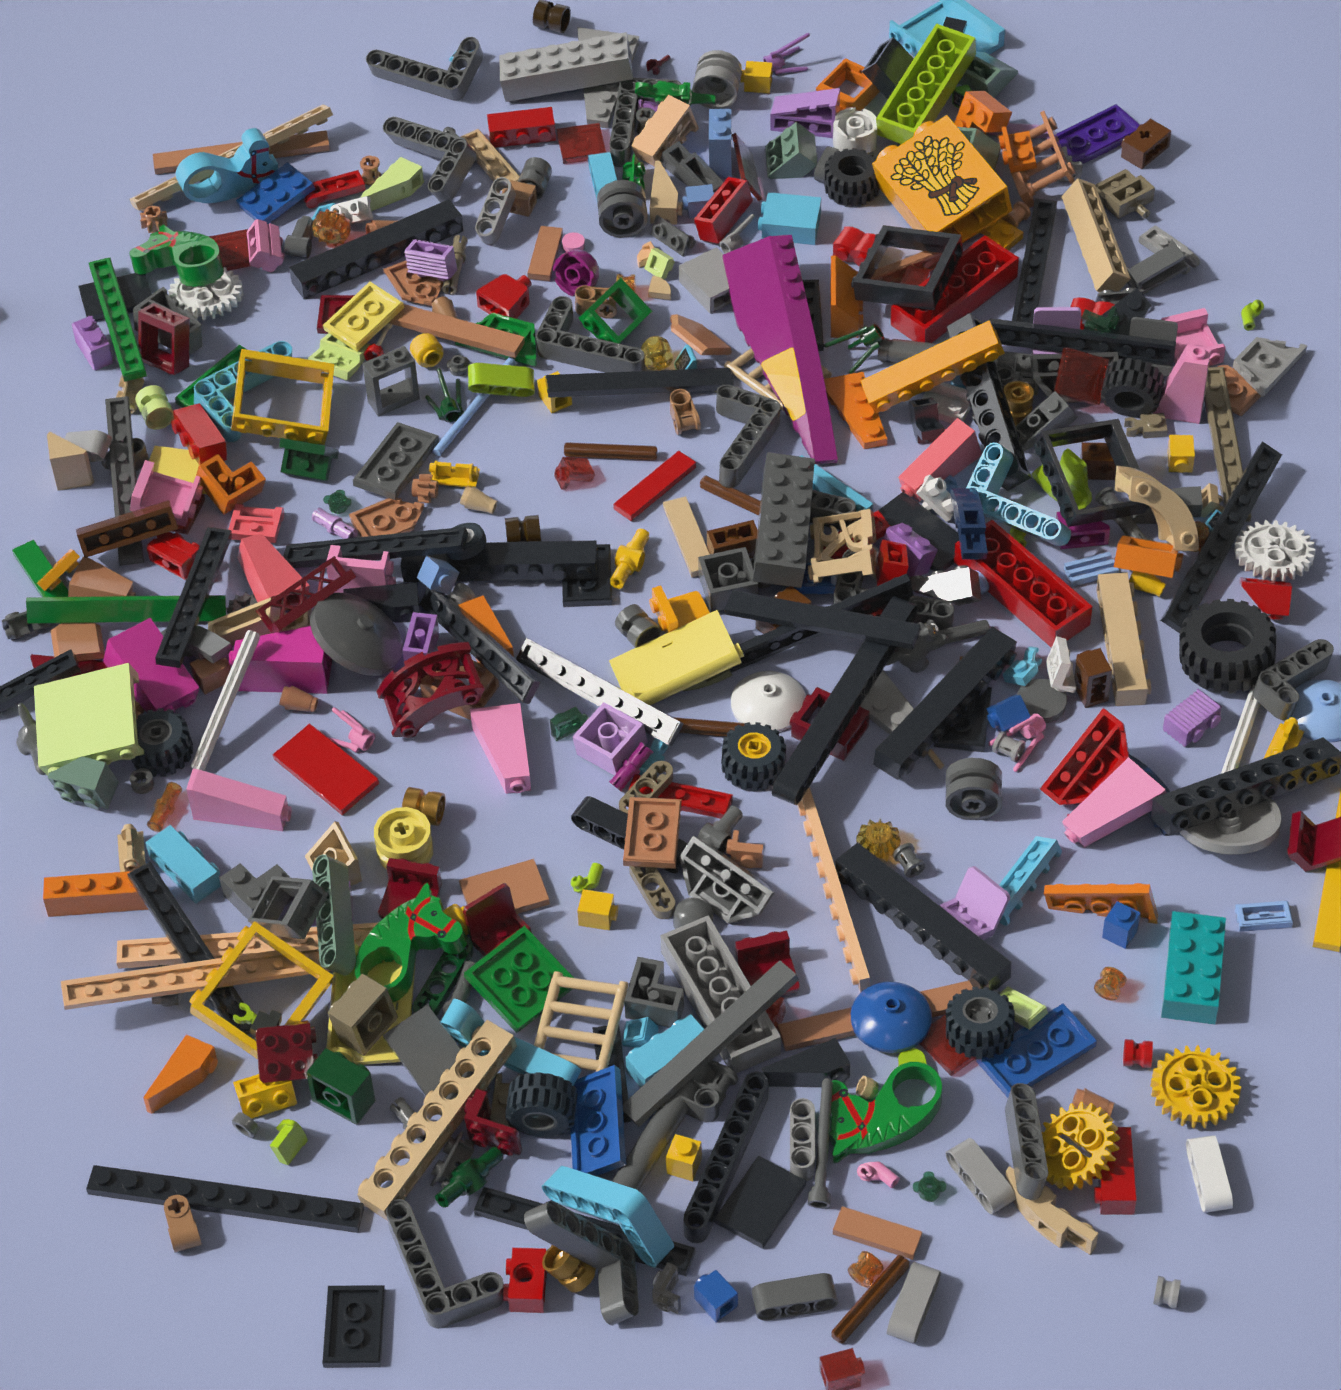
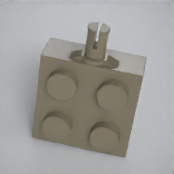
[1095,169,1155,219]

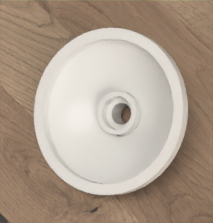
[731,671,806,732]

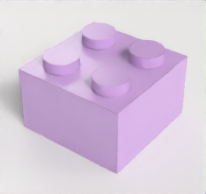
[572,702,648,776]

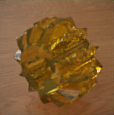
[856,818,901,862]

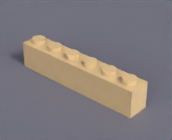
[1062,178,1131,293]
[1096,573,1151,706]

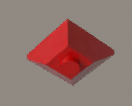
[1240,577,1292,620]

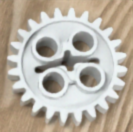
[168,267,243,320]
[1234,520,1315,582]

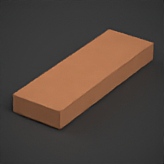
[527,226,563,281]
[833,1206,922,1260]

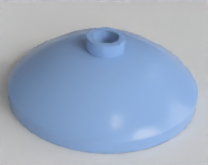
[1292,679,1341,742]

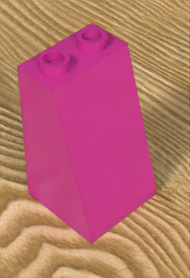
[103,618,199,712]
[229,626,332,694]

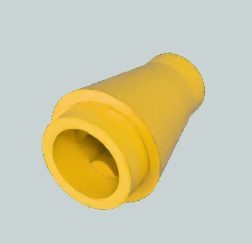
[1129,571,1166,597]

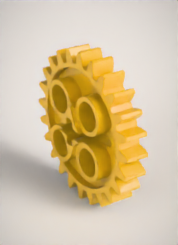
[1150,1045,1241,1129]
[1042,1102,1120,1191]

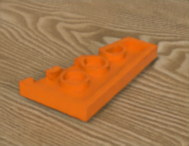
[824,372,887,449]
[1044,883,1158,924]

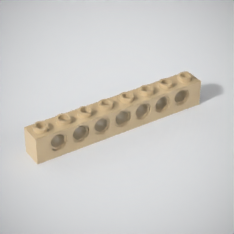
[357,1020,517,1221]

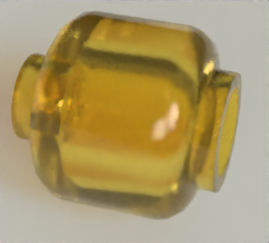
[641,336,673,371]

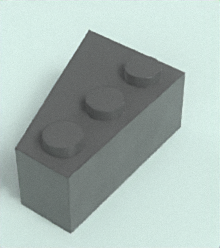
[133,287,202,356]

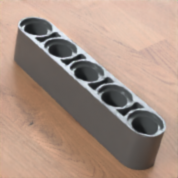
[1005,1083,1048,1200]

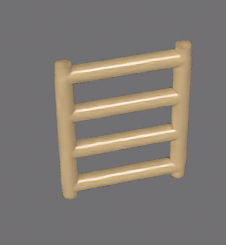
[724,348,832,411]
[534,971,629,1072]

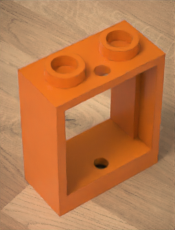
[816,58,880,111]
[1114,535,1184,578]

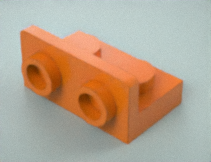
[999,126,1037,173]

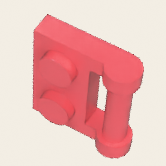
[228,503,284,543]

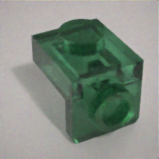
[1081,306,1120,333]
[550,706,589,741]

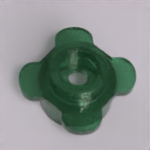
[323,490,352,514]
[913,1171,946,1202]

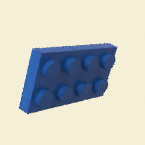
[976,1003,1097,1098]
[571,1065,626,1176]

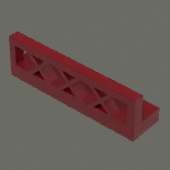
[256,556,357,633]

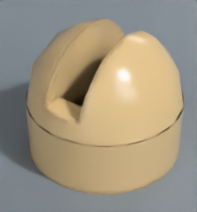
[856,1076,879,1100]

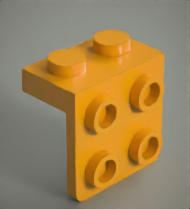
[649,585,710,634]

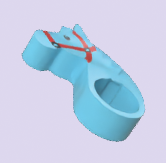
[176,128,279,203]

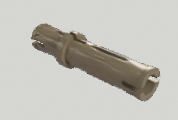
[442,235,468,295]

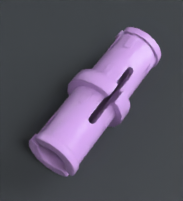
[311,507,358,539]

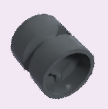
[518,157,552,199]
[615,604,661,648]

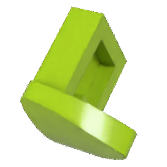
[269,1119,308,1165]

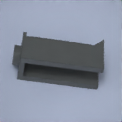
[1127,239,1188,295]

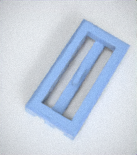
[1064,552,1119,587]
[1235,901,1293,932]

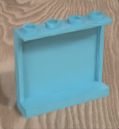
[889,0,1005,56]

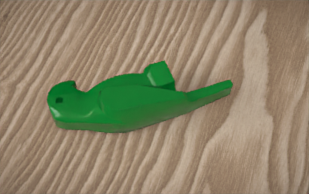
[635,81,716,106]

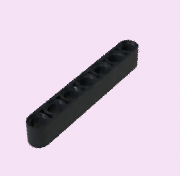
[683,1071,769,1243]

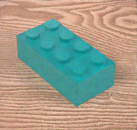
[1161,911,1226,1025]

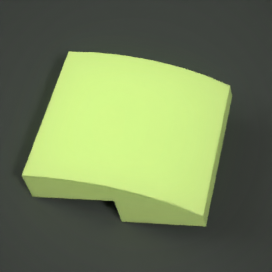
[308,333,371,380]

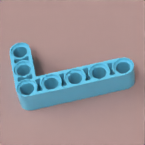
[194,341,292,442]
[966,443,1071,546]
[440,999,582,1086]
[542,1166,674,1268]

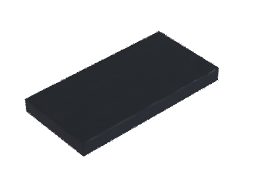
[879,492,959,572]

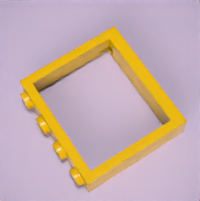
[231,349,335,445]
[189,921,334,1059]

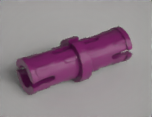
[609,742,653,792]

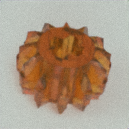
[312,209,351,247]

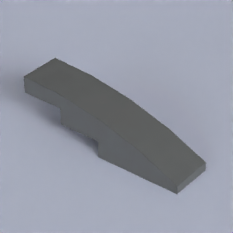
[161,625,233,664]

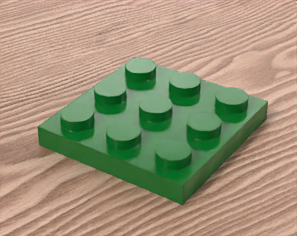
[464,926,574,1033]

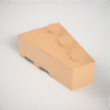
[631,95,699,166]

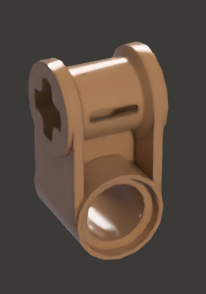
[575,285,617,318]
[670,389,701,435]
[164,1195,202,1253]

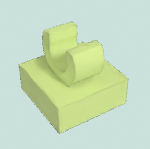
[644,248,675,279]

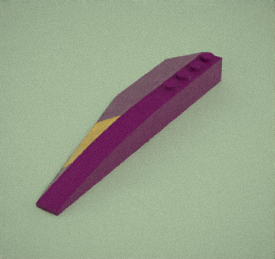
[722,235,838,464]

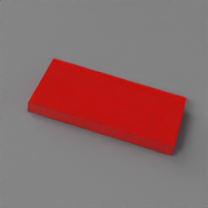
[272,723,379,815]

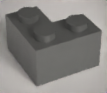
[220,863,295,919]
[624,957,684,1027]

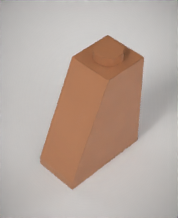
[68,557,136,597]

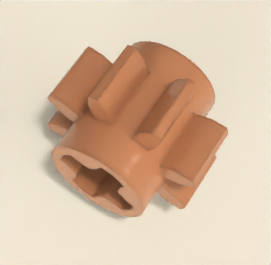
[140,206,168,233]
[412,474,439,503]

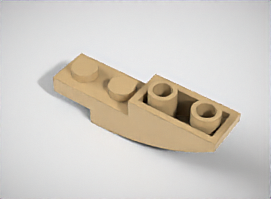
[1005,1166,1098,1255]

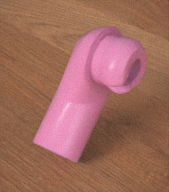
[857,1162,900,1188]

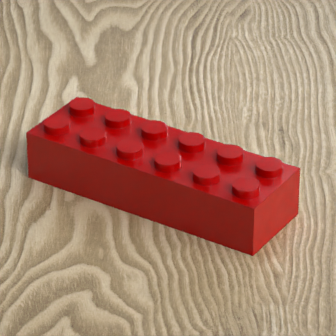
[891,235,1019,343]
[954,520,1093,648]

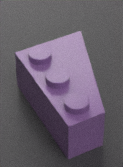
[770,88,840,138]

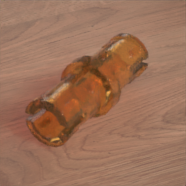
[147,782,182,832]

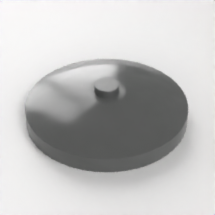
[310,593,403,676]

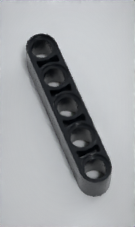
[571,796,687,873]

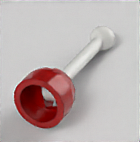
[364,323,393,361]

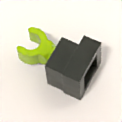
[233,1003,282,1037]

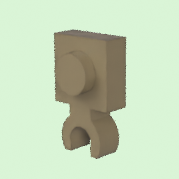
[1124,413,1168,438]

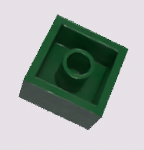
[306,1048,376,1125]

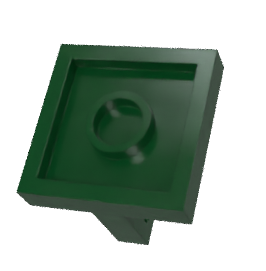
[279,438,339,481]

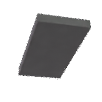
[353,422,439,500]
[383,1004,490,1117]

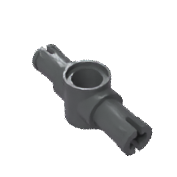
[697,806,743,853]

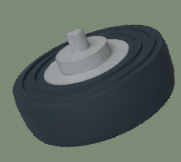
[446,523,487,560]

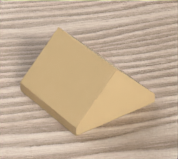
[47,432,94,491]
[305,821,362,886]

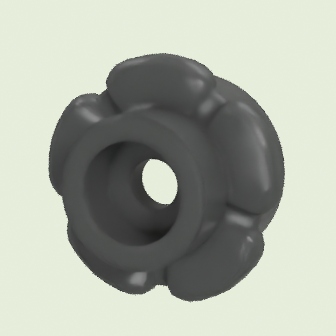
[447,355,470,376]

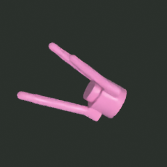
[326,708,375,753]
[988,713,1046,772]

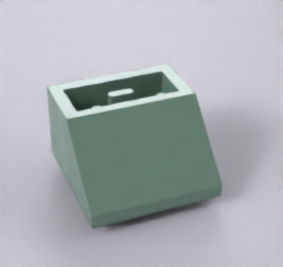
[958,52,1018,98]
[765,122,817,179]
[958,127,1001,171]
[48,756,119,809]

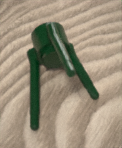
[824,324,885,374]
[425,368,464,422]

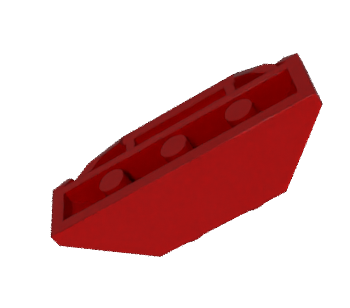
[1040,708,1130,805]

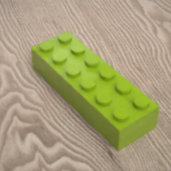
[876,24,976,144]

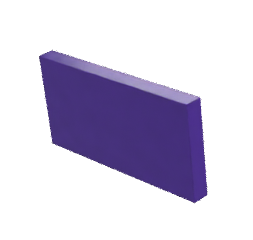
[1047,104,1139,165]

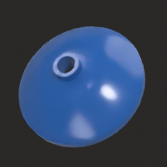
[851,982,932,1053]

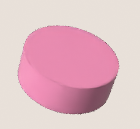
[562,232,585,252]

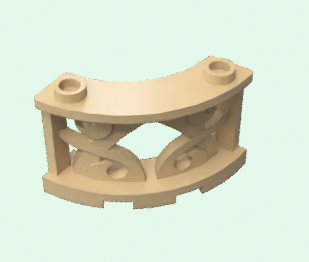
[1115,466,1199,551]
[808,509,877,583]

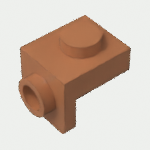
[726,830,763,868]

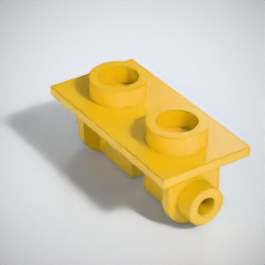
[429,461,480,488]
[1263,717,1304,759]

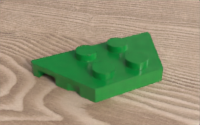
[454,313,537,367]

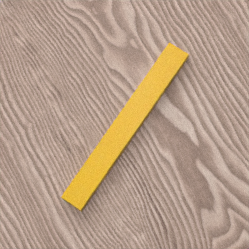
[1312,789,1341,952]

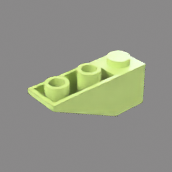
[361,157,424,211]

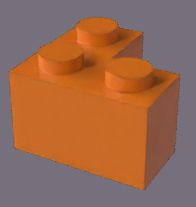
[954,91,1012,134]
[196,455,266,515]

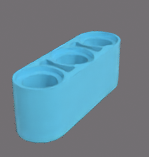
[588,152,617,200]

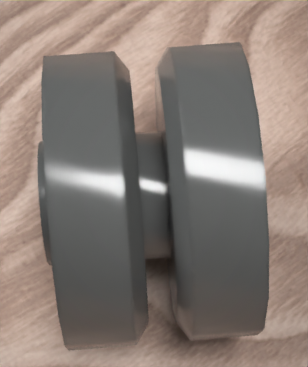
[597,180,648,238]
[945,758,1002,820]

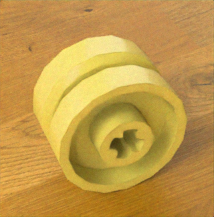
[374,807,433,869]

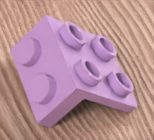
[1032,307,1081,355]
[939,866,1010,940]

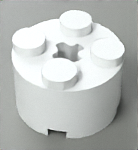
[833,108,877,153]

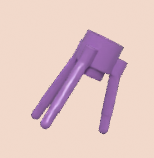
[763,33,810,75]

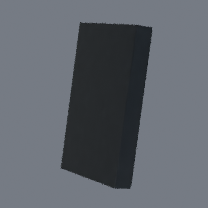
[78,273,152,321]
[562,544,612,607]
[934,687,992,752]
[714,1155,806,1249]
[322,1285,385,1368]

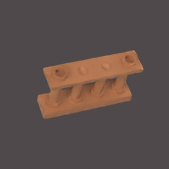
[997,111,1076,208]

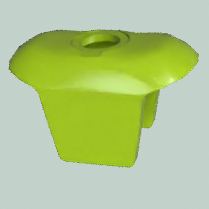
[1032,448,1092,510]

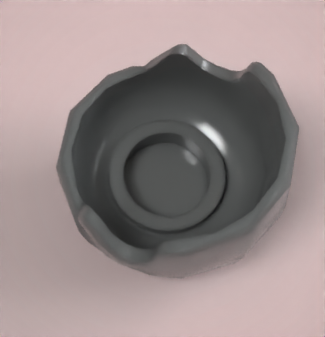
[673,897,713,929]

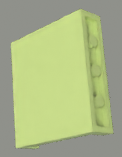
[34,663,144,776]

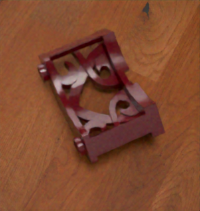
[376,642,485,738]

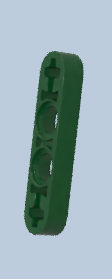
[412,935,474,1017]

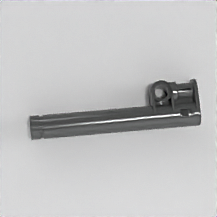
[878,338,1039,396]
[612,1060,738,1191]

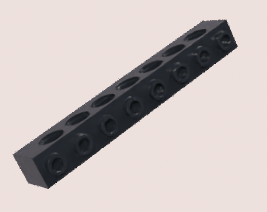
[947,313,1032,491]
[1151,737,1341,835]

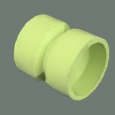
[135,385,174,430]

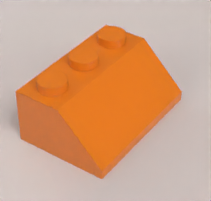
[830,256,863,338]

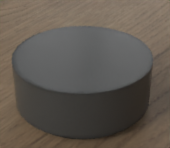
[232,1112,260,1138]

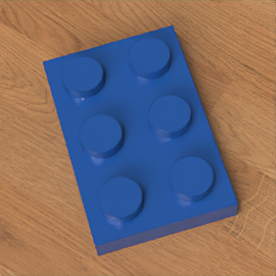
[236,162,315,224]

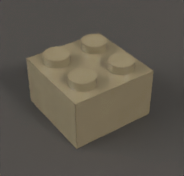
[327,974,398,1056]

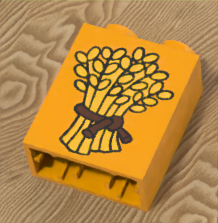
[872,115,1012,243]

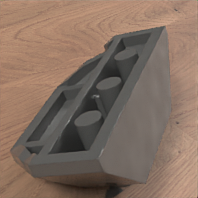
[1030,352,1119,403]
[679,836,775,924]

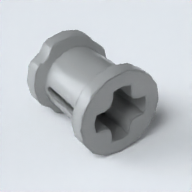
[992,731,1026,762]

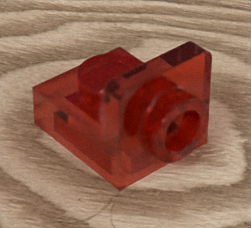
[554,457,595,490]

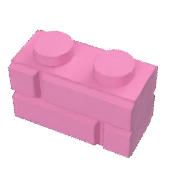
[247,219,284,272]

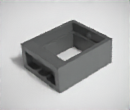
[362,346,420,416]
[248,876,329,939]

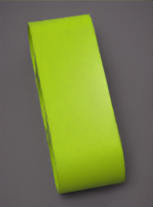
[468,363,535,397]

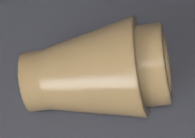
[460,486,498,514]

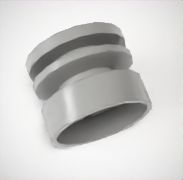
[692,50,742,109]

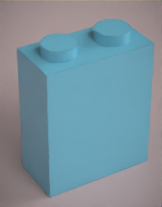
[758,192,821,245]

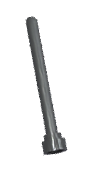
[808,1078,833,1208]

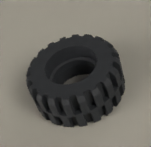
[1179,599,1277,694]

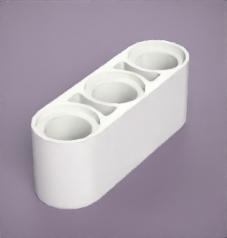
[1186,1136,1233,1213]

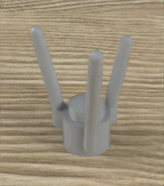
[719,214,755,254]

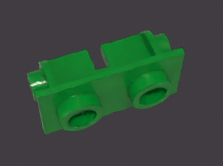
[622,154,646,190]

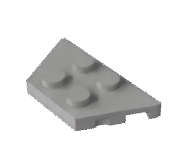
[1233,337,1307,397]

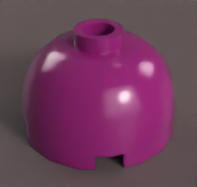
[553,249,600,296]

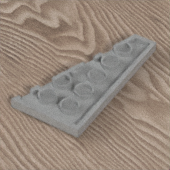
[577,27,640,128]

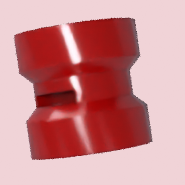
[1123,1039,1153,1068]

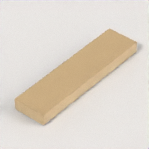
[461,129,520,191]
[663,496,710,578]

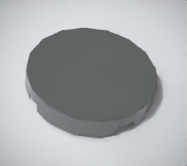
[1017,679,1067,723]

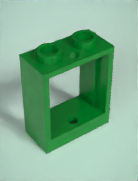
[578,278,652,344]

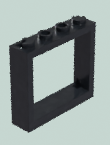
[851,225,963,310]
[1034,418,1149,527]

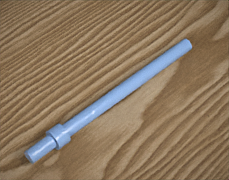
[432,357,516,457]

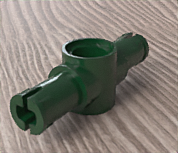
[435,1147,503,1208]

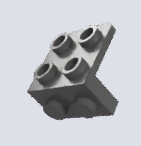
[1129,317,1178,377]

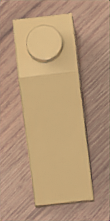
[650,161,683,225]

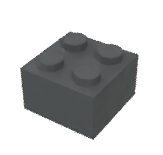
[698,547,758,612]

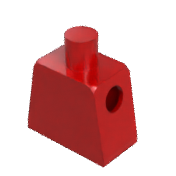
[476,274,532,319]

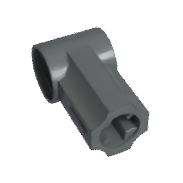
[284,216,317,258]

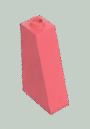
[898,418,982,502]
[237,533,310,610]

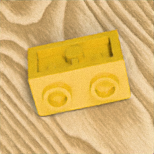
[233,1074,297,1119]

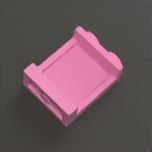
[1161,308,1226,366]
[130,460,203,527]
[326,545,396,593]

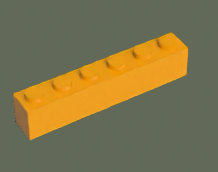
[861,320,1005,414]

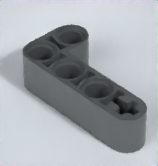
[1253,639,1334,720]

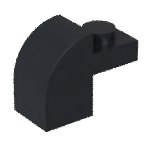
[909,397,945,443]

